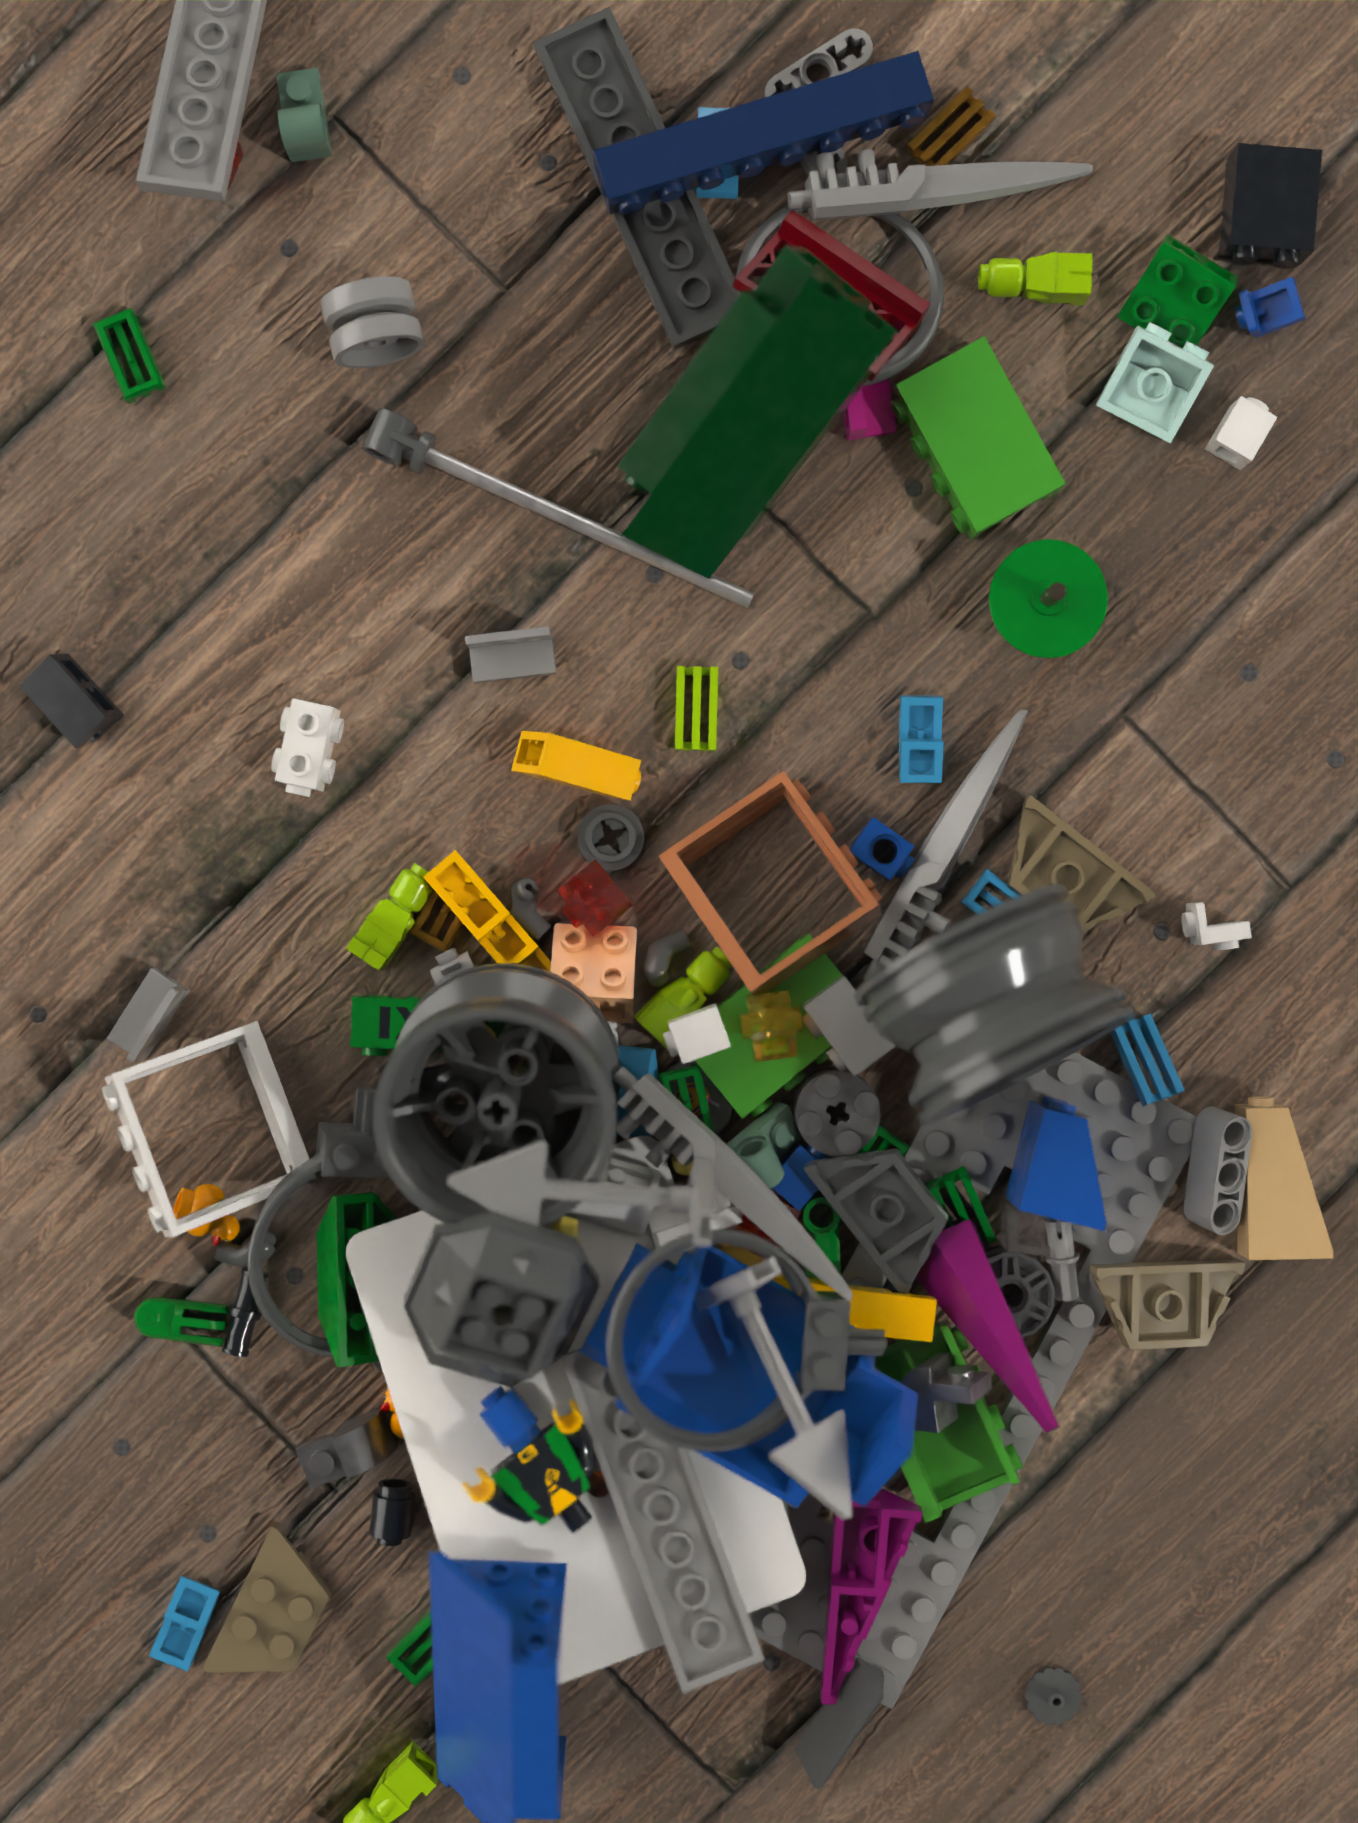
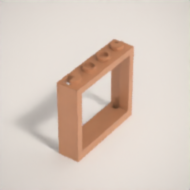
[659,771,882,1000]

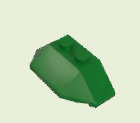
[316,1192,398,1368]

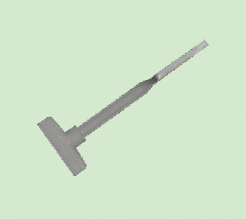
[448,1140,717,1247]
[694,1257,852,1520]

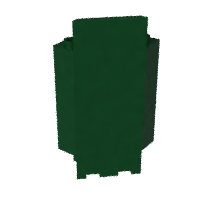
[618,245,897,579]

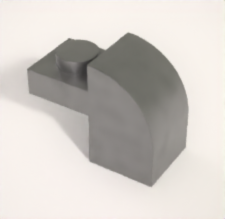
[901,1352,992,1433]
[296,1408,397,1489]

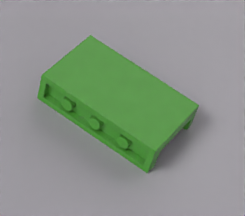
[890,336,1066,540]
[695,933,868,1119]
[874,1318,1024,1523]

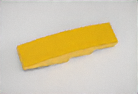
[424,850,551,972]
[771,1275,937,1342]

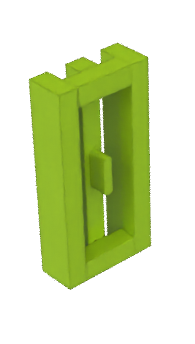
[675,666,718,751]

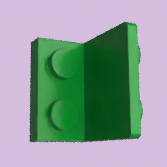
[1118,234,1238,348]

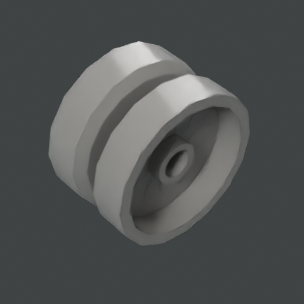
[320,276,425,369]

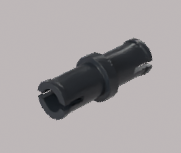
[222,1268,268,1357]

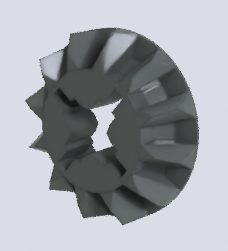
[578,804,644,871]

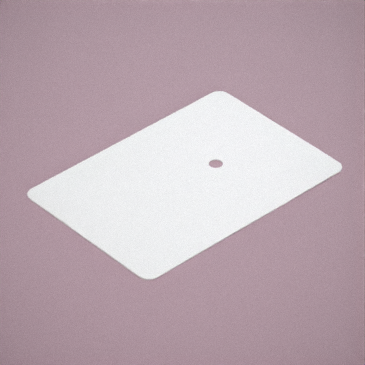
[346,1136,806,1685]

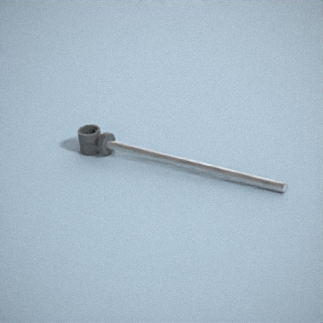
[362,409,754,608]

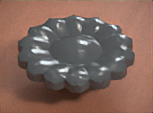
[1024,1666,1083,1725]

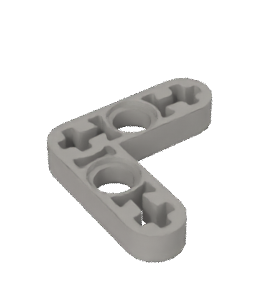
[764,28,873,175]

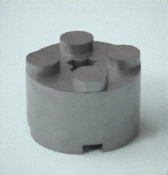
[793,1067,880,1156]

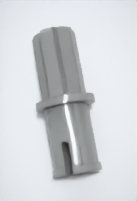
[1044,1217,1080,1302]

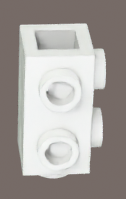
[271,698,344,797]

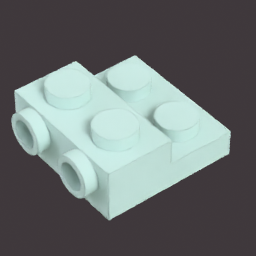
[1096,322,1214,443]

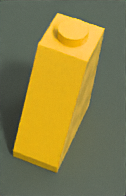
[511,731,641,801]

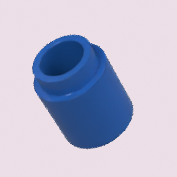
[479,1385,542,1454]

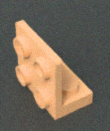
[550,923,637,1023]

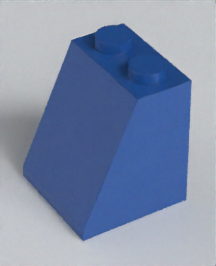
[1005,1096,1107,1231]

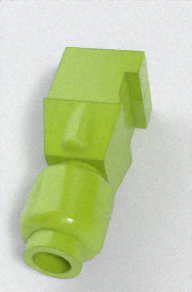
[978,251,1093,306]
[346,863,434,971]
[633,946,732,1049]
[343,1741,438,1823]

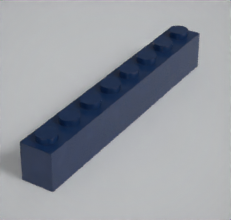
[593,51,934,215]

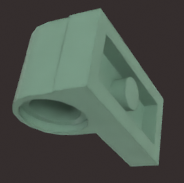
[276,68,332,162]
[726,1102,803,1189]

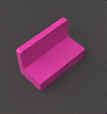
[843,378,897,441]

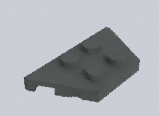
[803,1148,948,1294]

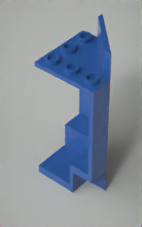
[579,1243,918,1508]
[429,1552,567,1823]

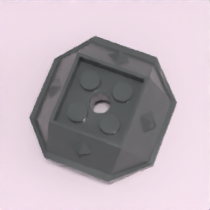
[404,1211,600,1387]

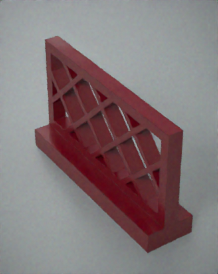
[732,210,931,382]

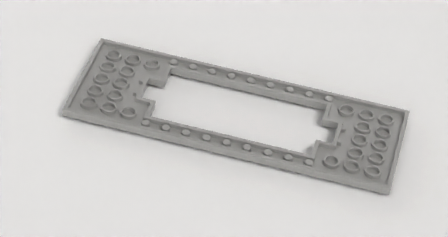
[748,1052,1196,1709]

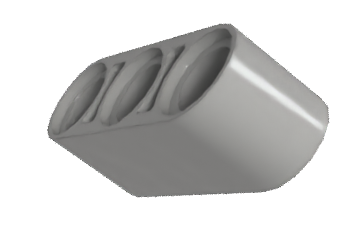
[1184,1106,1252,1236]

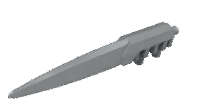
[788,149,1093,221]
[863,710,1028,980]
[612,1066,852,1302]

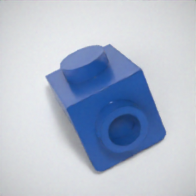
[1235,277,1306,338]

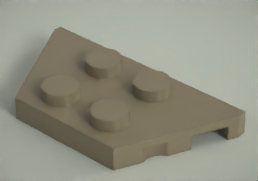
[1007,795,1157,932]
[1089,1258,1245,1350]
[202,1521,332,1673]

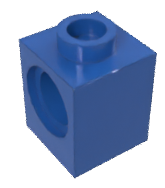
[849,817,915,881]
[773,1142,829,1211]

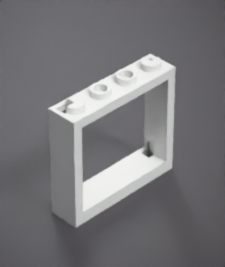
[102,1021,317,1237]

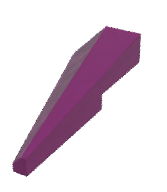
[915,1219,1060,1433]
[820,1488,923,1705]

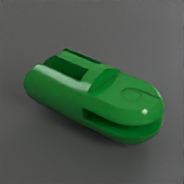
[134,1297,229,1347]

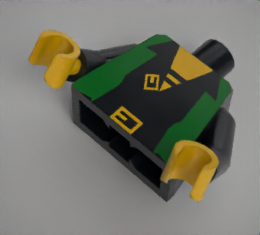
[463,1400,595,1533]

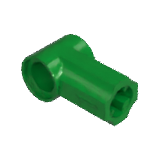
[801,1191,841,1279]

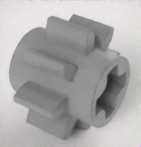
[430,948,477,985]

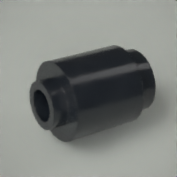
[369,1479,415,1546]

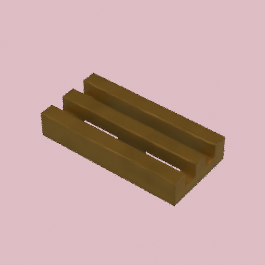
[906,86,996,167]
[410,876,486,952]

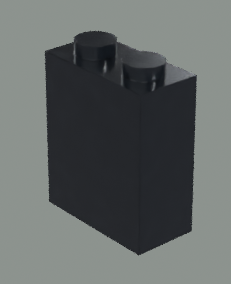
[1218,143,1323,269]

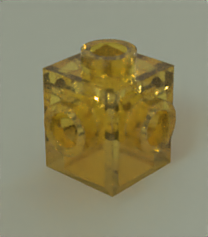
[740,990,803,1062]

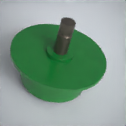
[989,539,1108,658]

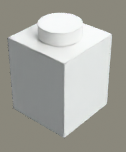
[1205,396,1277,470]
[663,1003,731,1064]

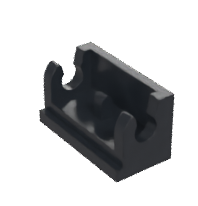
[20,654,124,748]

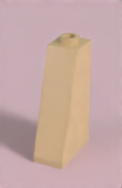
[1234,1096,1333,1260]

